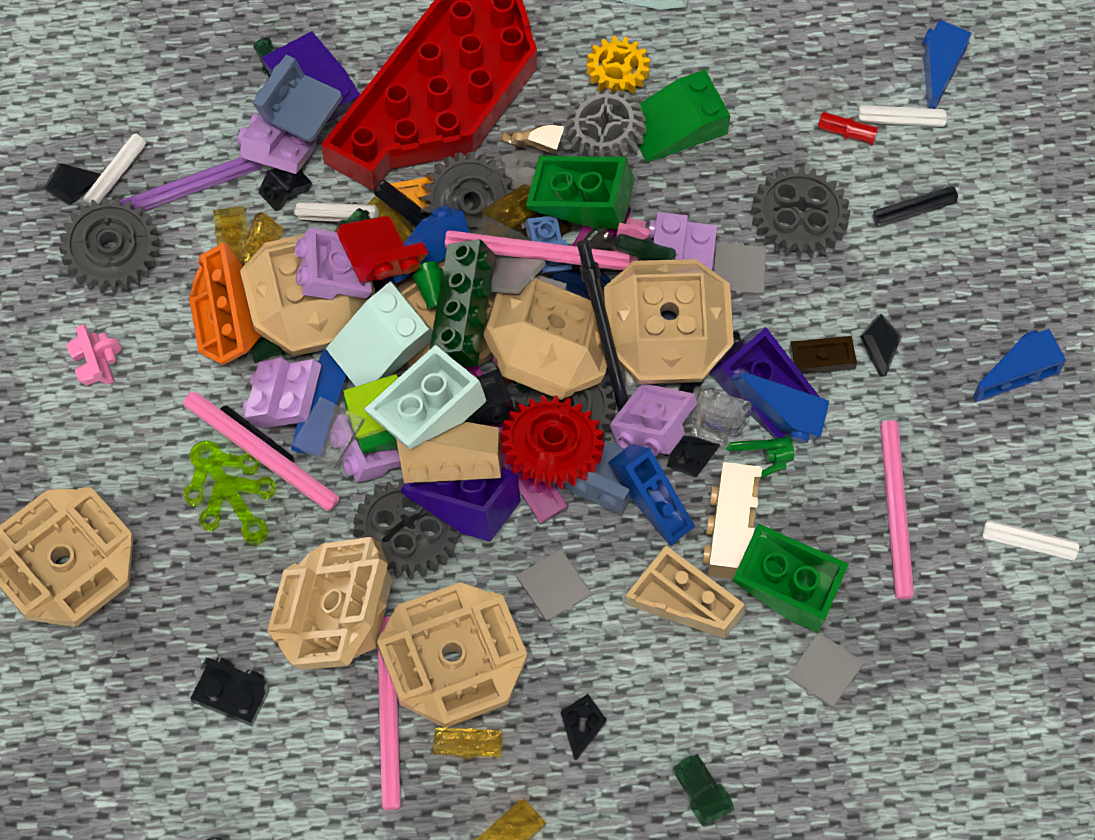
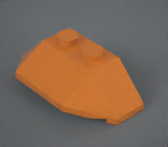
[189,242,261,365]

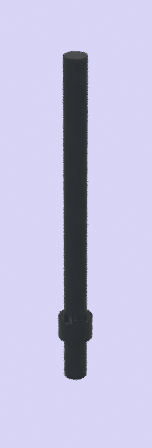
[577,239,628,412]

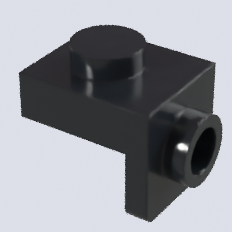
[259,168,312,211]

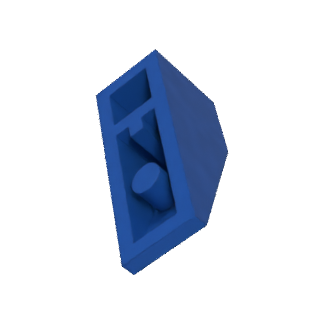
[922,19,972,109]
[384,206,470,283]
[973,329,1066,402]
[730,372,829,443]
[608,444,695,545]

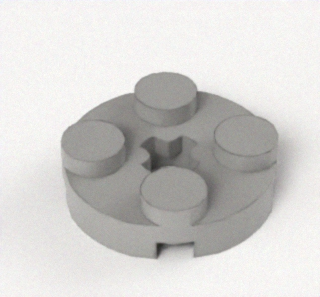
[501,146,555,191]

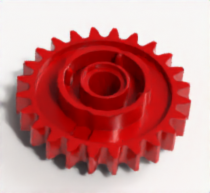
[500,395,605,489]

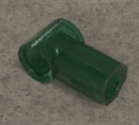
[673,754,734,827]

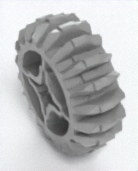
[566,87,646,159]

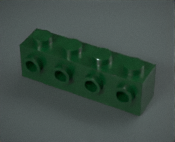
[429,239,496,367]

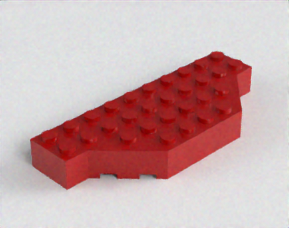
[321,0,537,191]

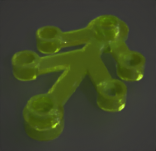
[183,441,276,546]

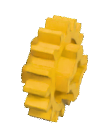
[586,36,650,94]

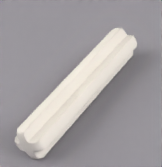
[858,105,947,127]
[84,134,146,207]
[294,202,380,222]
[983,520,1079,560]

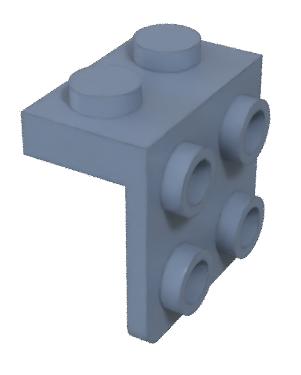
[252,55,343,142]
[565,440,631,515]

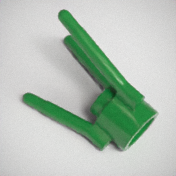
[726,436,794,479]

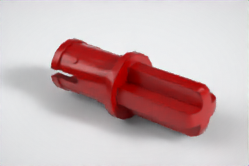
[818,112,878,145]

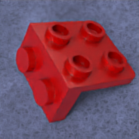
[337,216,428,283]

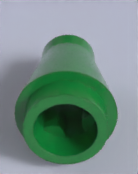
[412,261,443,310]

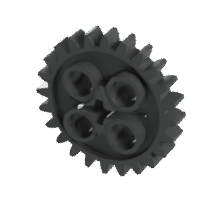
[751,166,851,258]
[353,480,459,579]

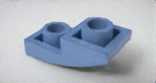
[525,216,573,274]

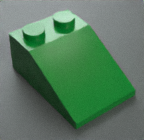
[622,69,731,163]
[526,156,635,229]
[732,523,849,633]

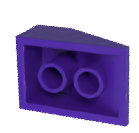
[261,31,360,123]
[710,327,821,438]
[401,468,521,541]

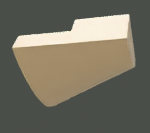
[500,125,564,155]

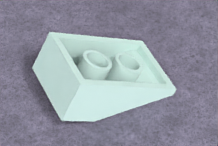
[326,281,433,386]
[365,345,486,449]

